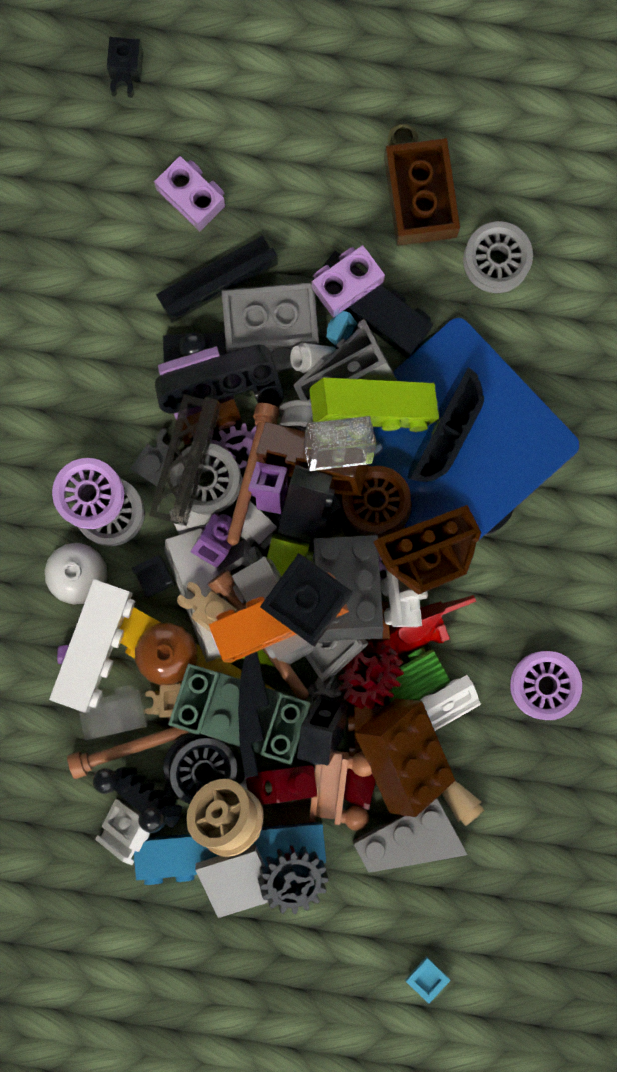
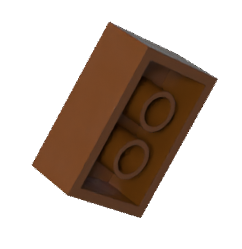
[384,138,460,246]
[355,698,456,817]

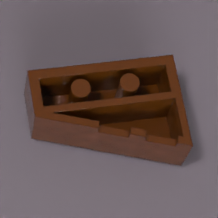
[256,422,369,496]

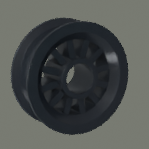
[163,733,237,804]

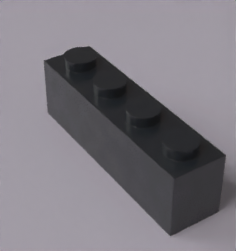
[312,251,433,358]

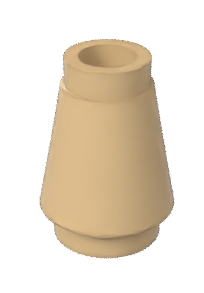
[442,781,484,826]

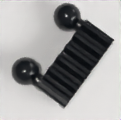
[93,767,182,833]

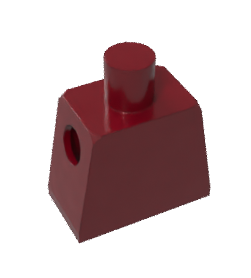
[246,765,317,804]

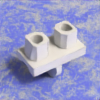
[380,570,428,627]

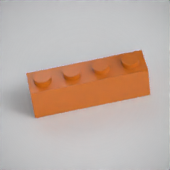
[208,572,349,663]

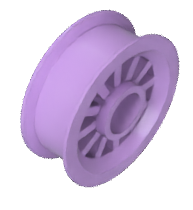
[52,458,124,529]
[510,651,582,720]

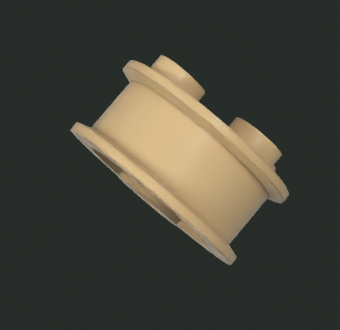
[187,779,263,857]

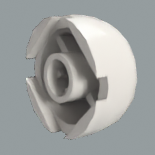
[44,543,108,605]

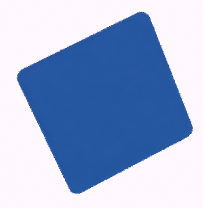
[338,318,579,542]

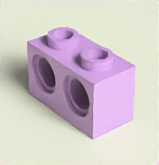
[154,156,225,232]
[312,245,385,318]

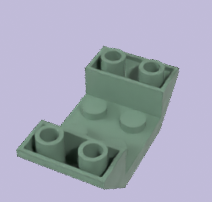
[168,663,311,765]

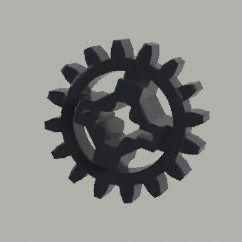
[258,845,329,914]

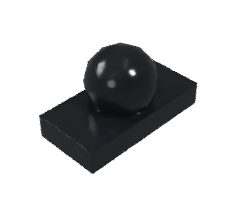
[163,332,225,363]

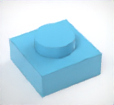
[326,311,358,347]
[405,956,451,1003]

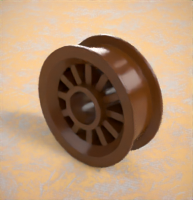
[342,466,412,539]

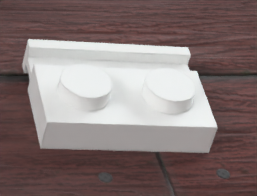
[420,675,481,731]
[95,799,150,865]

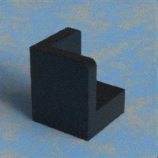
[131,555,175,598]

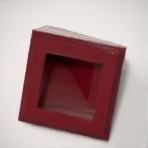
[344,769,375,810]

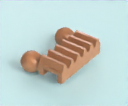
[309,751,372,831]

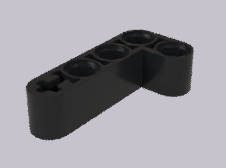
[155,344,284,414]

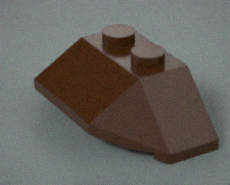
[373,505,481,595]

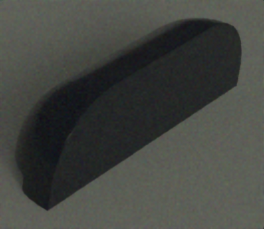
[408,367,484,482]

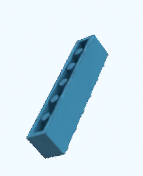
[134,821,326,885]

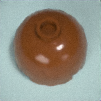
[135,623,198,685]

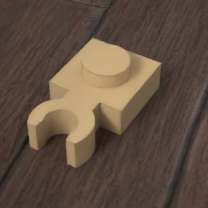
[177,582,237,633]
[145,684,181,718]

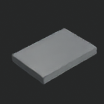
[222,283,319,353]

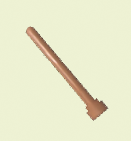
[227,403,279,545]
[208,569,309,700]
[67,727,191,779]

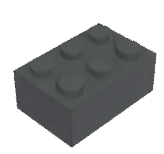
[314,535,383,641]

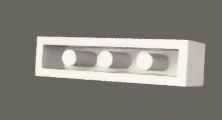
[164,528,228,663]
[49,579,135,713]

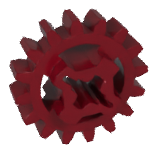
[338,641,404,710]

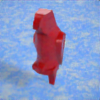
[374,595,476,656]

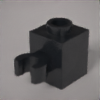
[107,36,143,98]

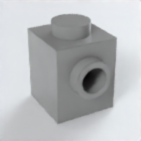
[218,539,263,585]

